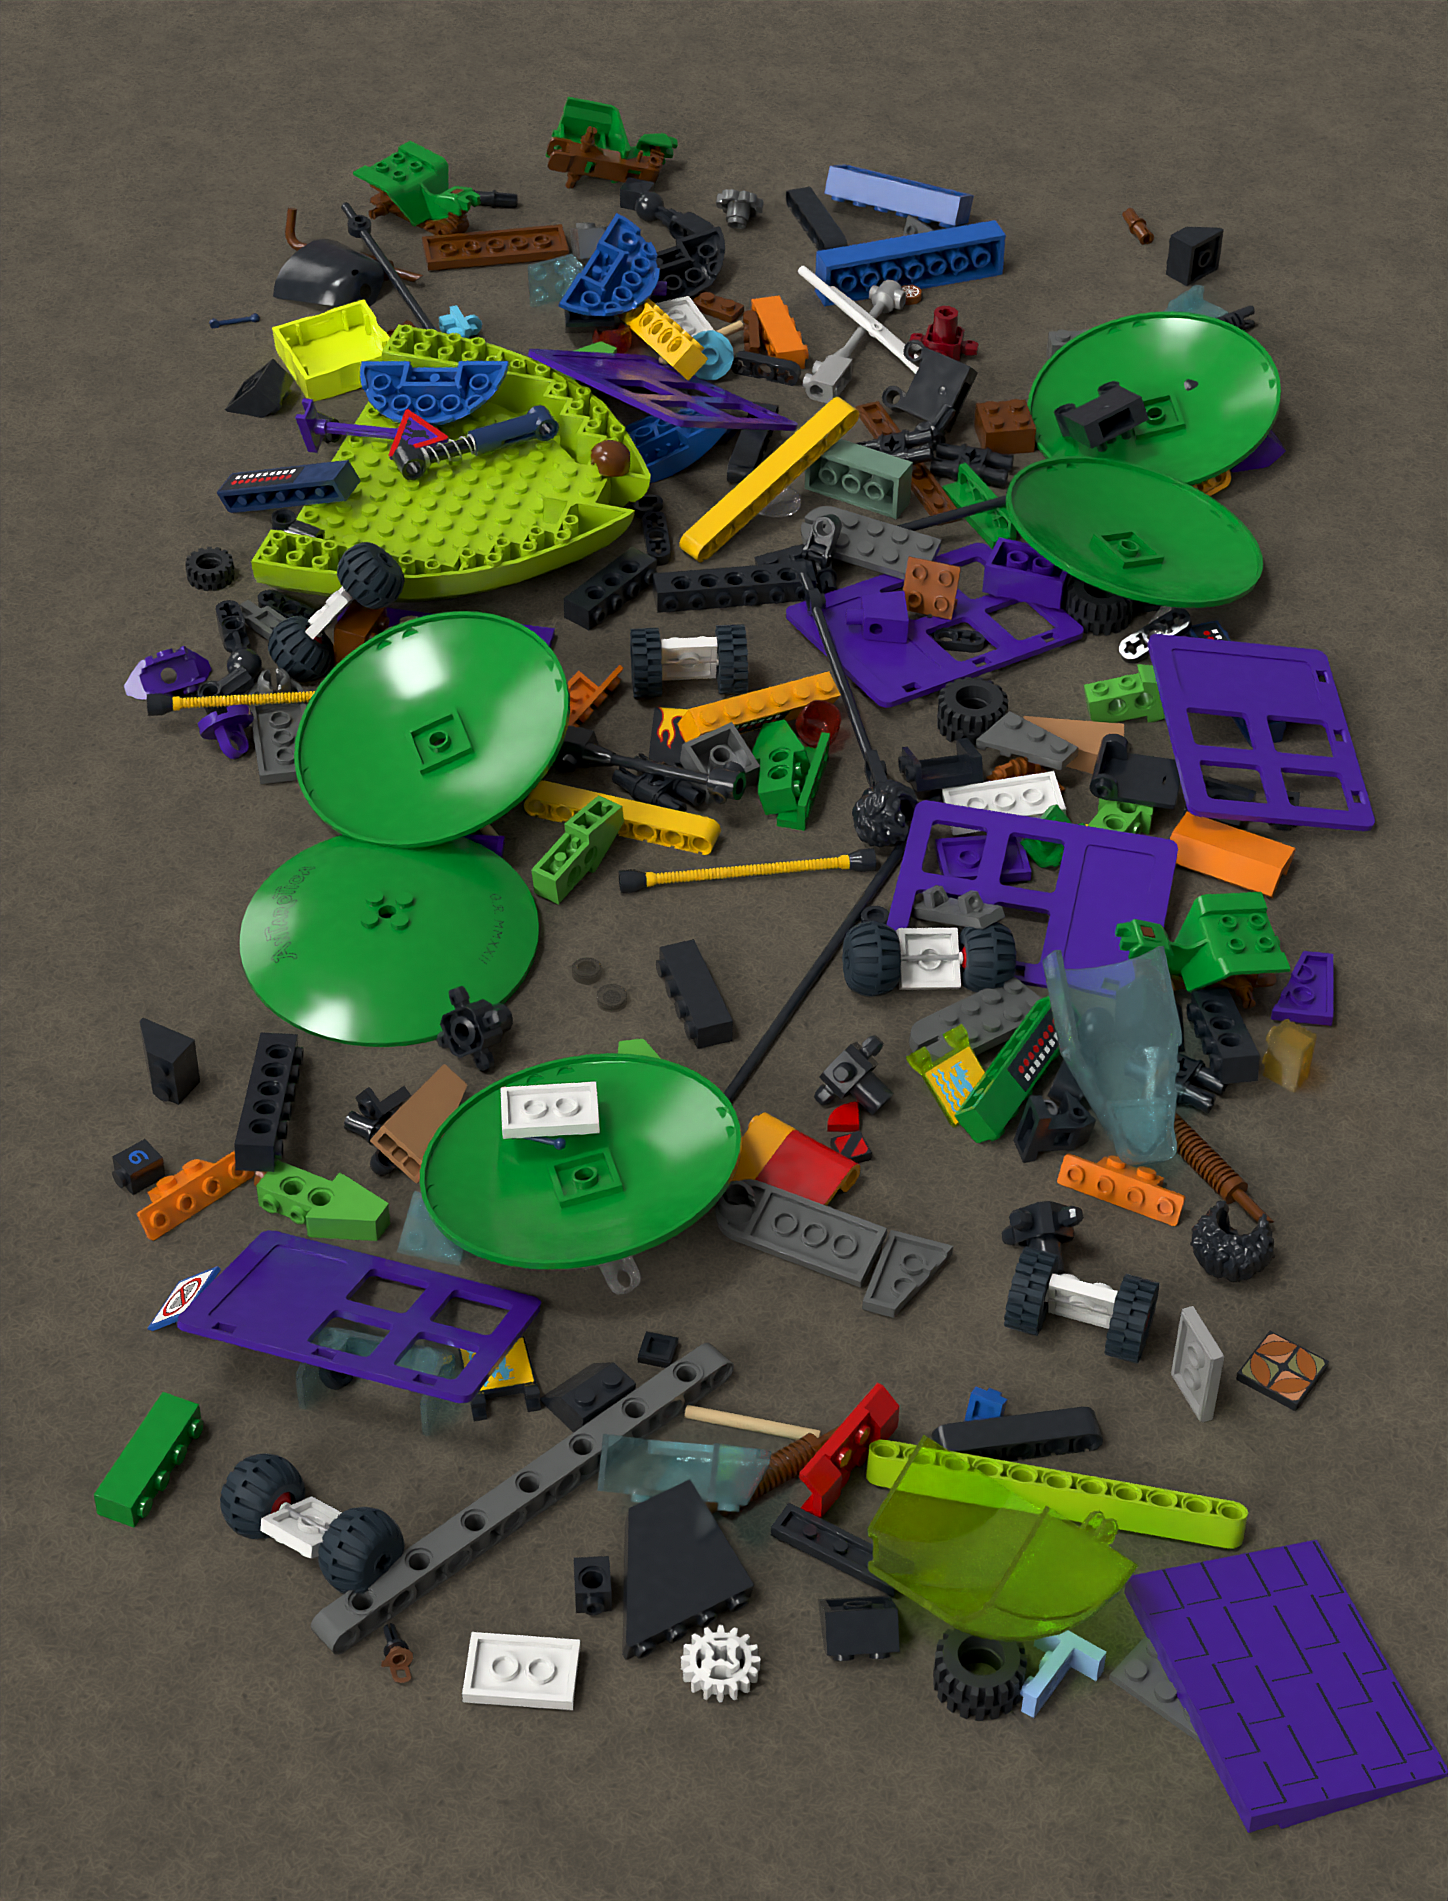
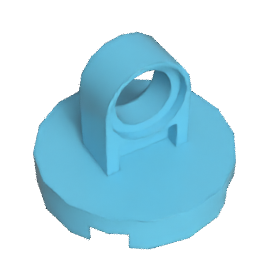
[693,330,734,380]

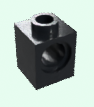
[573,1556,612,1615]

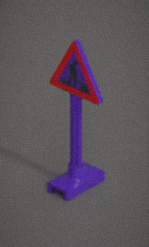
[296,398,449,460]

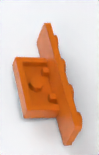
[568,665,624,727]
[137,1150,255,1241]
[1057,1153,1186,1226]

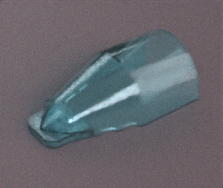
[1042,946,1182,1165]

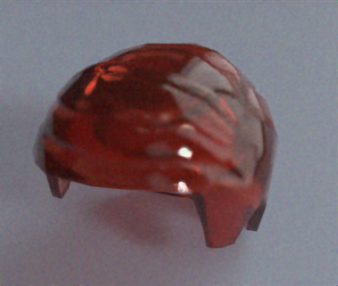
[592,323,633,354]
[795,700,841,748]

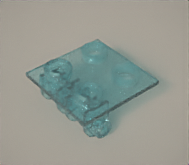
[1162,285,1228,318]
[397,1191,464,1266]

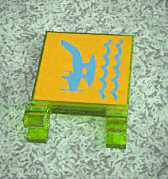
[906,1024,985,1127]

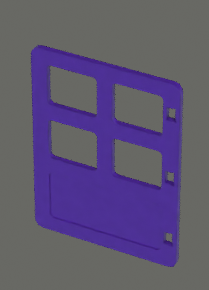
[528,349,798,431]
[786,543,1084,708]
[1148,634,1375,831]
[887,800,1178,1000]
[177,1231,541,1403]

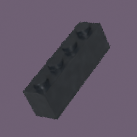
[656,939,733,1049]

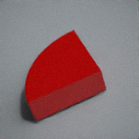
[827,1102,859,1132]

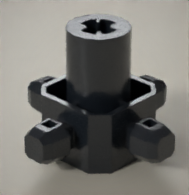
[436,986,513,1071]
[814,1035,894,1116]
[1001,1201,1084,1275]

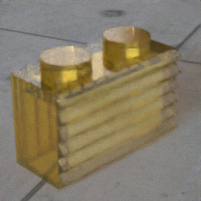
[1262,1019,1317,1093]

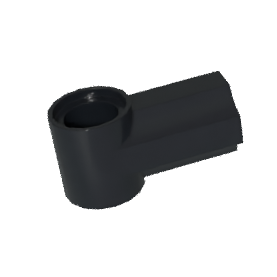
[272,509,325,539]
[198,666,255,715]

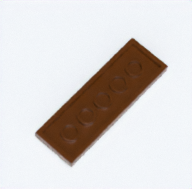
[422,224,569,271]

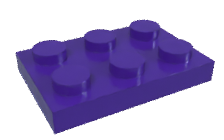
[934,835,1031,883]

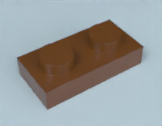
[692,291,744,323]

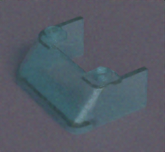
[295,1327,456,1436]
[597,1434,771,1512]

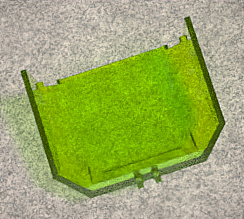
[868,1435,1139,1642]

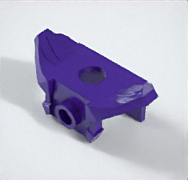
[124,646,211,699]

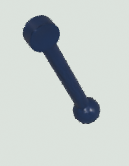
[209,313,260,329]
[511,1136,566,1150]

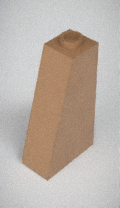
[1023,716,1124,774]
[370,1064,467,1183]

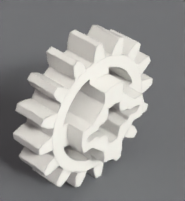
[681,1625,760,1702]

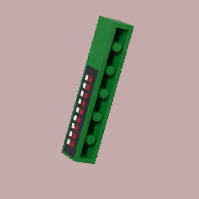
[954,992,1079,1143]

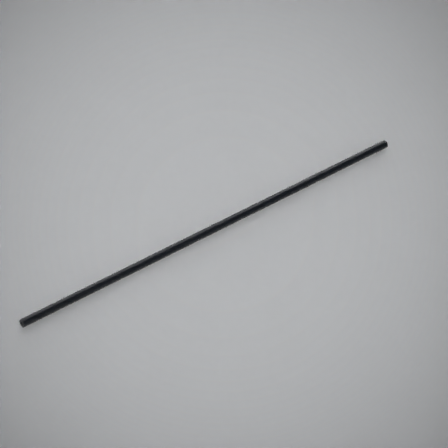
[724,792,943,1103]

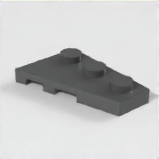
[976,711,1079,770]
[862,1230,953,1318]

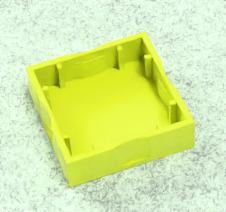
[272,299,390,402]

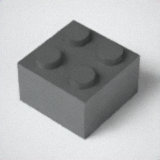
[680,722,760,804]

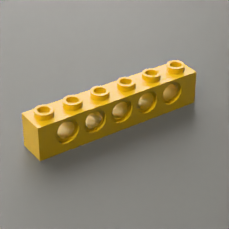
[617,298,708,381]

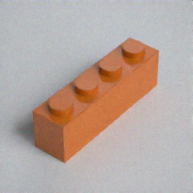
[751,295,809,371]

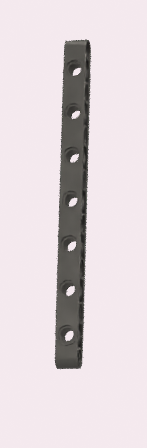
[310,1342,734,1655]

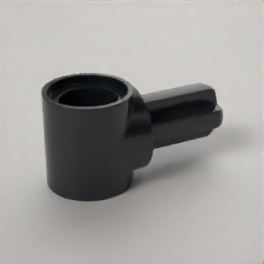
[914,404,956,451]

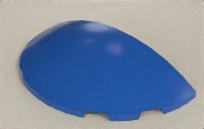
[558,213,660,316]
[360,361,509,426]
[625,408,727,483]

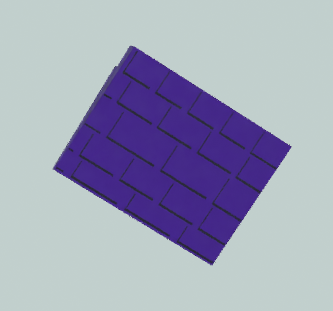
[1124,1540,1448,1833]

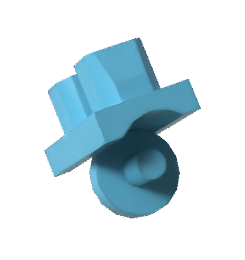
[439,305,482,339]

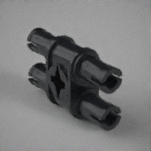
[857,427,934,465]
[930,442,1014,487]
[612,753,707,812]
[1123,1040,1228,1114]

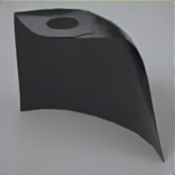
[273,239,384,307]

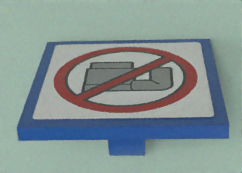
[147,1266,221,1331]

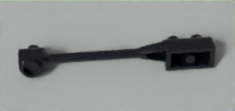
[554,725,746,804]

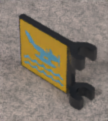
[458,1336,541,1421]

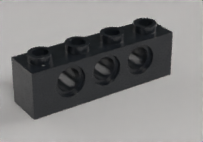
[564,547,657,630]
[1186,988,1260,1084]

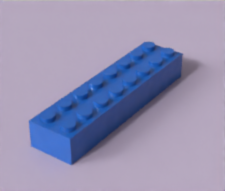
[815,220,1006,306]

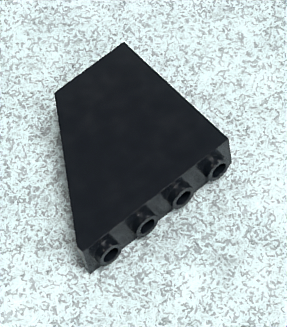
[622,1479,754,1660]

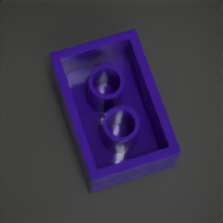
[982,537,1074,609]

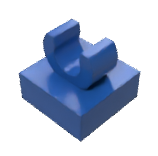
[964,1387,1007,1421]

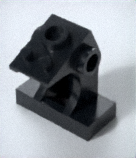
[1013,1090,1096,1163]

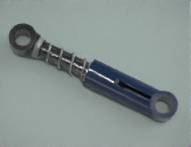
[393,405,559,480]

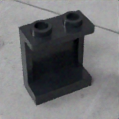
[898,738,983,792]

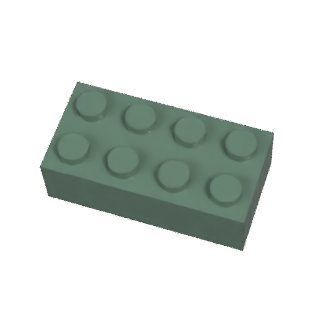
[805,439,913,519]

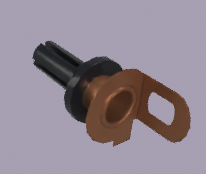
[381,1623,413,1683]

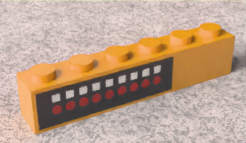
[677,671,841,742]

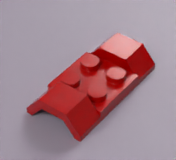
[799,1382,900,1518]

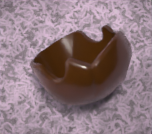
[590,440,631,477]

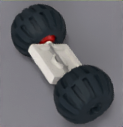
[268,542,405,682]
[842,921,1016,997]
[220,1453,405,1594]

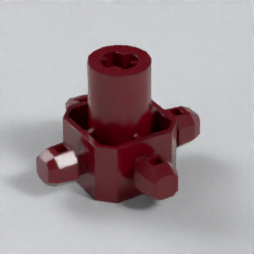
[909,306,979,362]

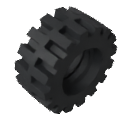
[185,547,235,591]

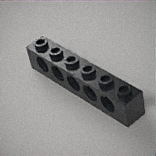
[653,561,817,613]
[234,1032,304,1172]

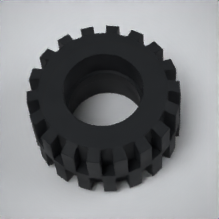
[1065,577,1134,636]
[937,677,1008,746]
[933,1618,1027,1721]

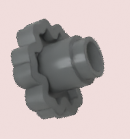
[716,189,764,229]

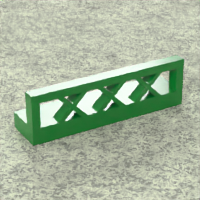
[942,463,1017,549]
[777,732,830,831]

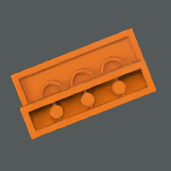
[1170,811,1296,898]

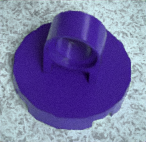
[198,704,254,759]

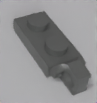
[240,600,286,640]

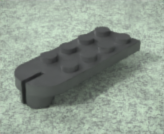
[801,506,941,580]
[248,668,306,784]
[909,977,1042,1073]
[716,1179,887,1288]

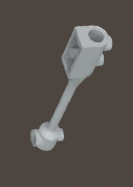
[803,280,907,403]

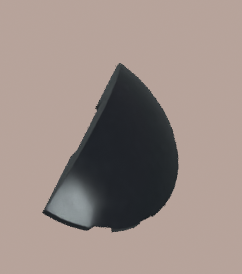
[652,226,725,303]

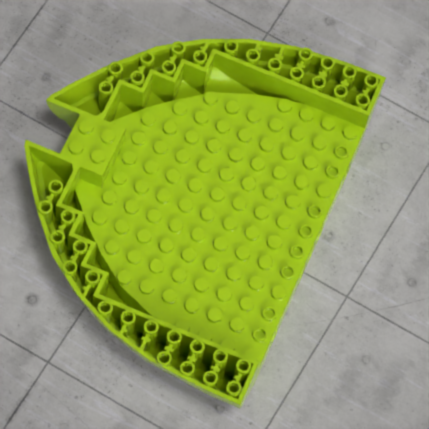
[251,325,650,602]

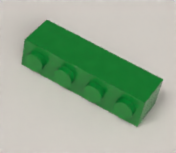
[94,1392,204,1528]

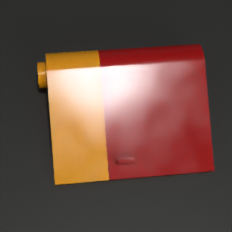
[732,1112,861,1206]

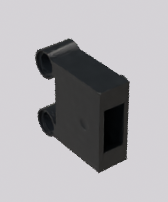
[882,339,978,432]
[1054,381,1149,452]

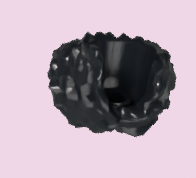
[852,779,919,847]
[1190,1200,1275,1282]

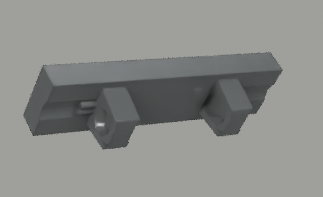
[911,885,1005,929]

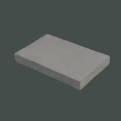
[1171,1306,1224,1422]

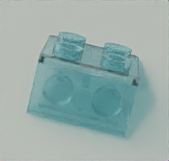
[528,254,584,308]

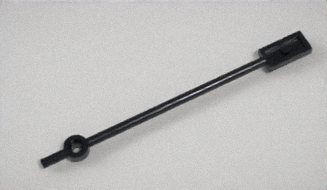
[341,202,437,331]
[754,492,1007,565]
[799,572,887,788]

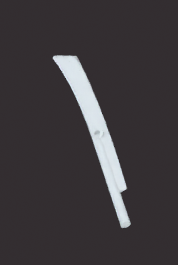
[798,265,919,374]

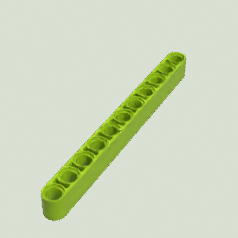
[866,1440,1248,1549]

